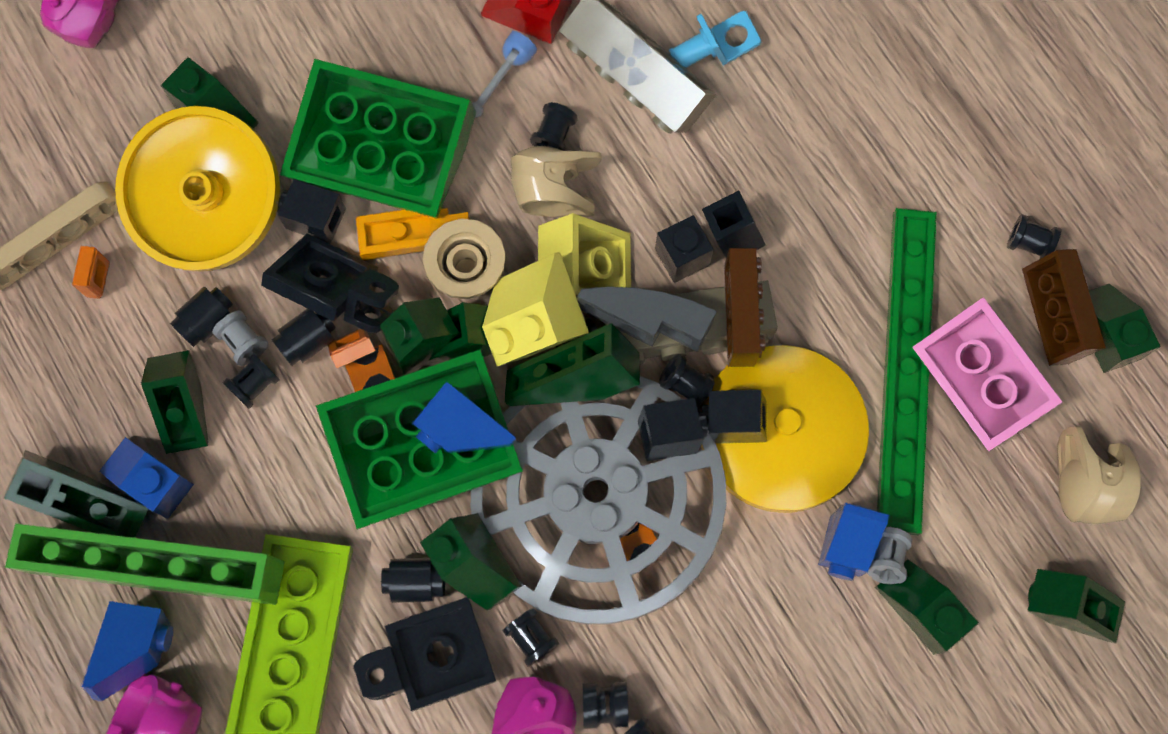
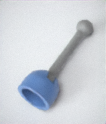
[472,31,537,118]

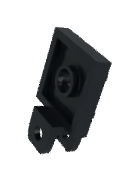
[261,233,399,333]
[354,597,496,712]

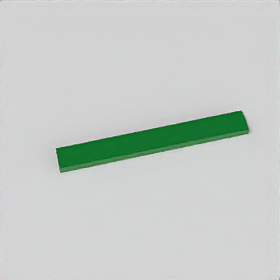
[877,208,937,536]

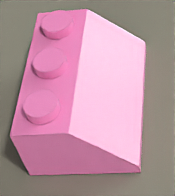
[913,297,1063,451]

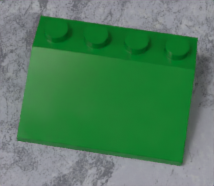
[280,59,476,219]
[316,350,523,529]

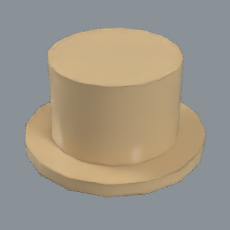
[422,219,506,299]

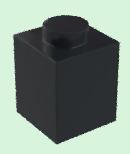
[277,179,346,244]
[702,191,766,258]
[655,215,714,283]
[702,389,767,443]
[638,398,708,461]

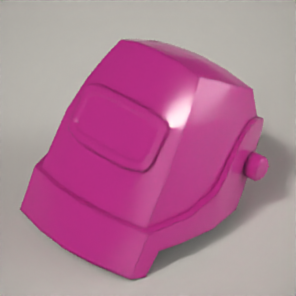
[40,0,119,49]
[106,675,203,734]
[492,677,577,734]

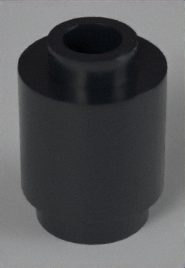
[170,286,234,347]
[272,309,336,366]
[381,558,445,603]

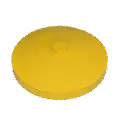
[115,106,280,272]
[701,345,869,513]

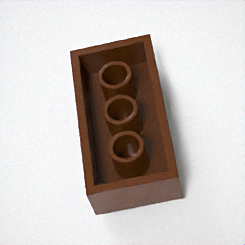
[724,248,765,367]
[1022,249,1106,366]

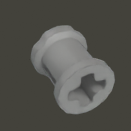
[212,310,268,366]
[867,527,912,584]

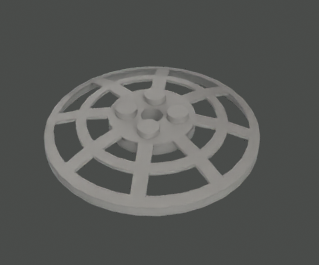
[471,376,726,624]

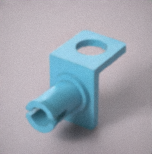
[669,11,762,68]

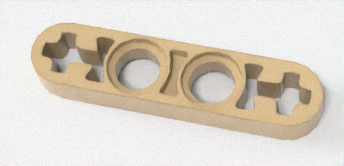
[0,181,118,290]

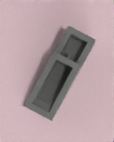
[577,287,717,352]

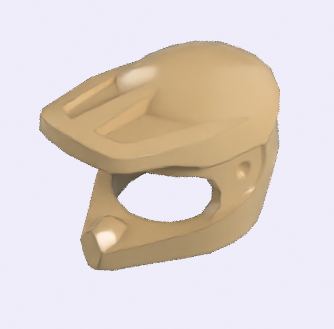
[510,146,602,217]
[1057,426,1141,525]

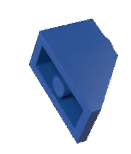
[413,382,516,453]
[99,437,194,519]
[818,503,889,581]
[81,601,173,701]

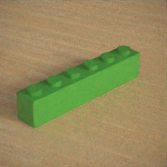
[5,523,285,605]

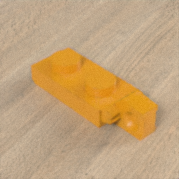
[356,208,470,260]

